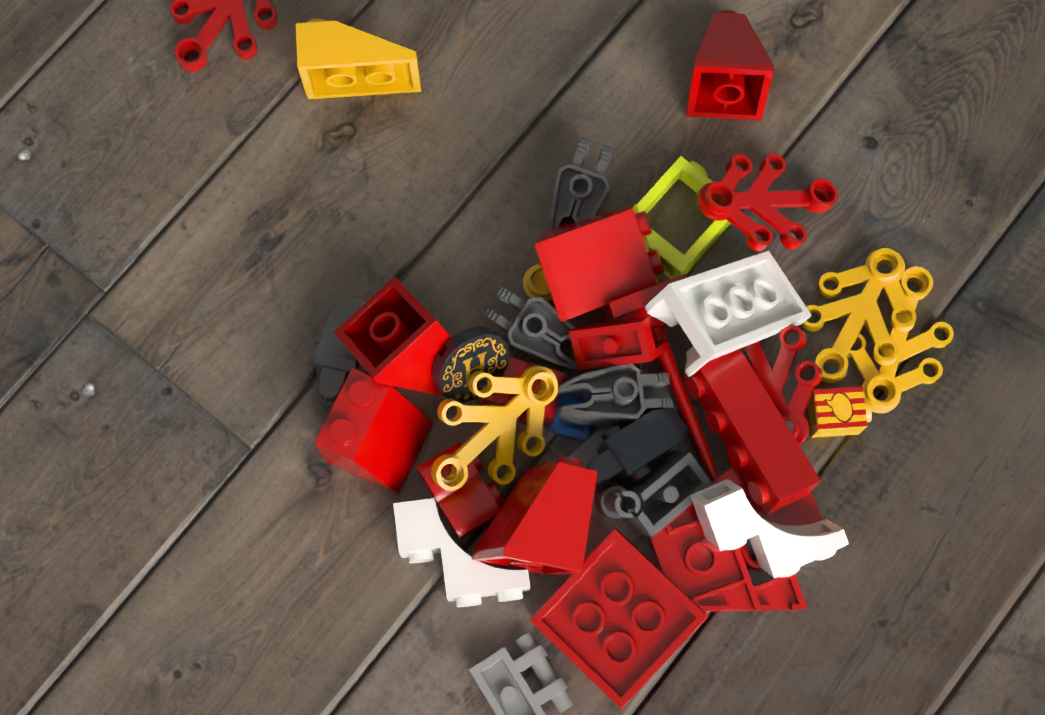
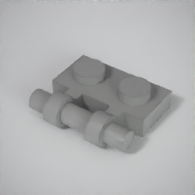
[469,632,574,715]

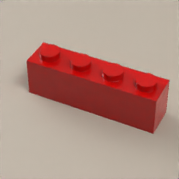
[684,349,821,515]

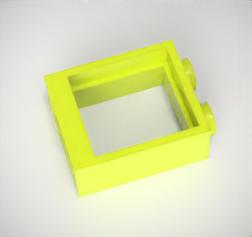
[637,156,731,279]

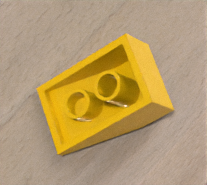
[296,18,421,99]

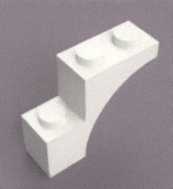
[690,479,849,578]
[393,498,530,607]

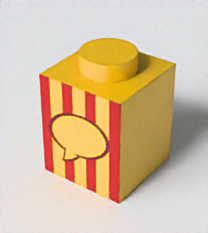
[807,386,872,438]

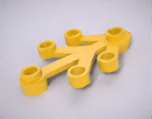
[801,248,916,383]
[847,266,954,413]
[431,366,558,491]

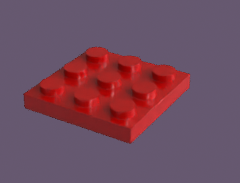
[530,528,709,710]

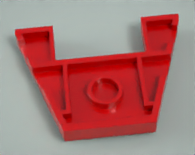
[648,465,807,612]

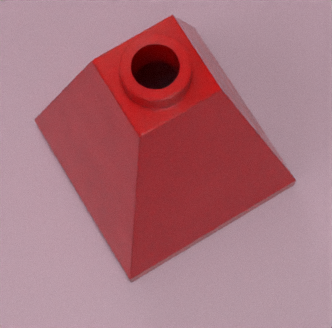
[686,10,774,121]

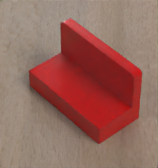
[569,317,669,370]

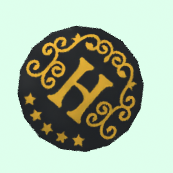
[432,326,510,403]

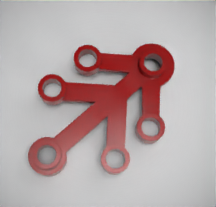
[170,0,278,72]
[697,153,838,251]
[744,325,822,445]

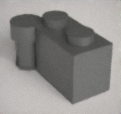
[595,451,713,537]

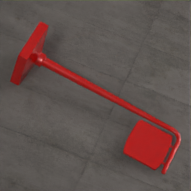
[600,274,823,571]

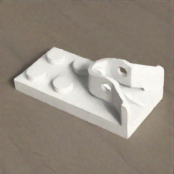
[644,251,812,377]

